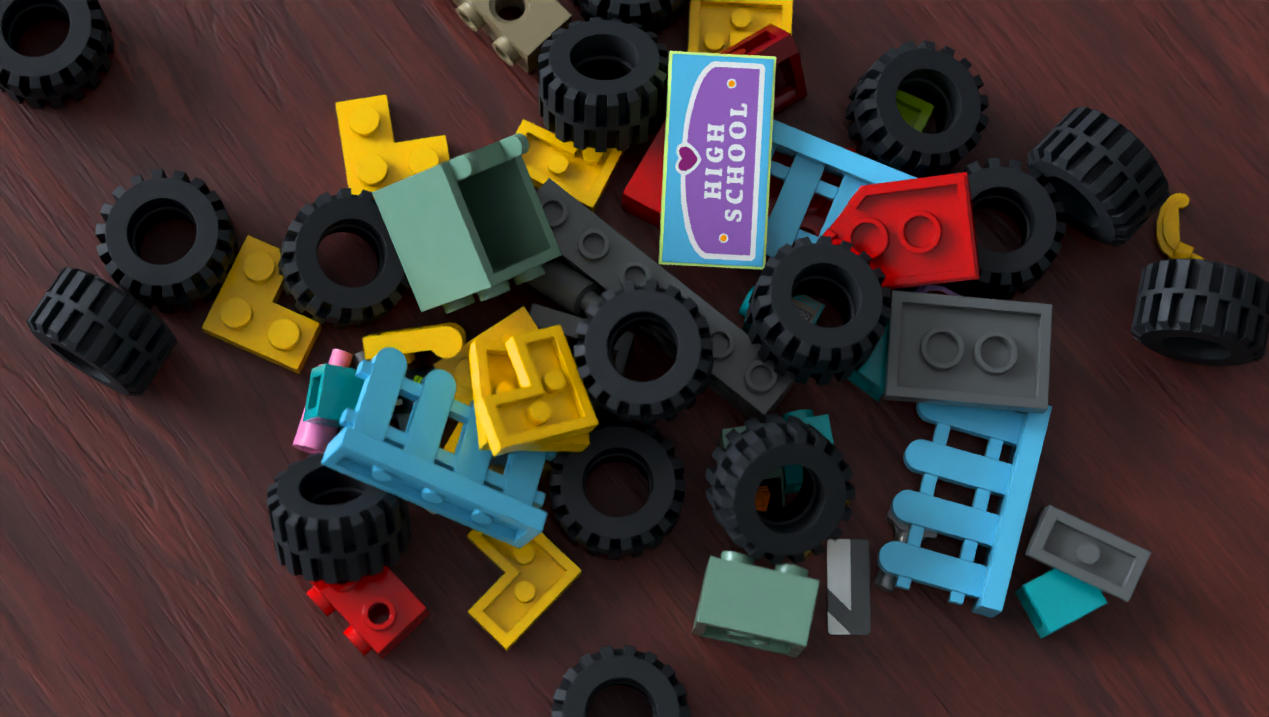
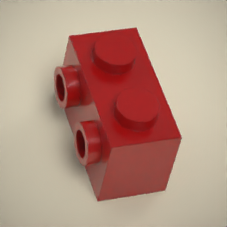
[306,566,430,659]

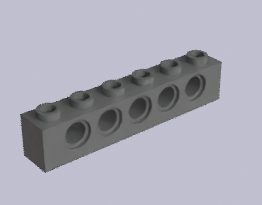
[537,178,796,424]

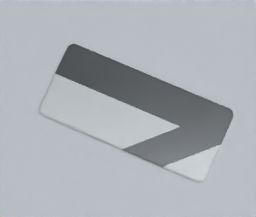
[827,539,871,635]

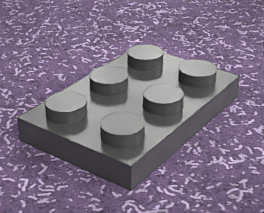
[883,290,1052,413]

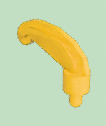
[1156,193,1204,260]

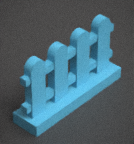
[766,119,916,258]
[321,347,558,549]
[877,403,1052,618]

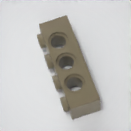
[452,0,572,74]

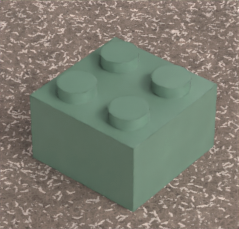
[691,551,820,658]

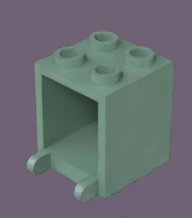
[372,133,562,314]

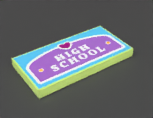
[658,51,776,270]

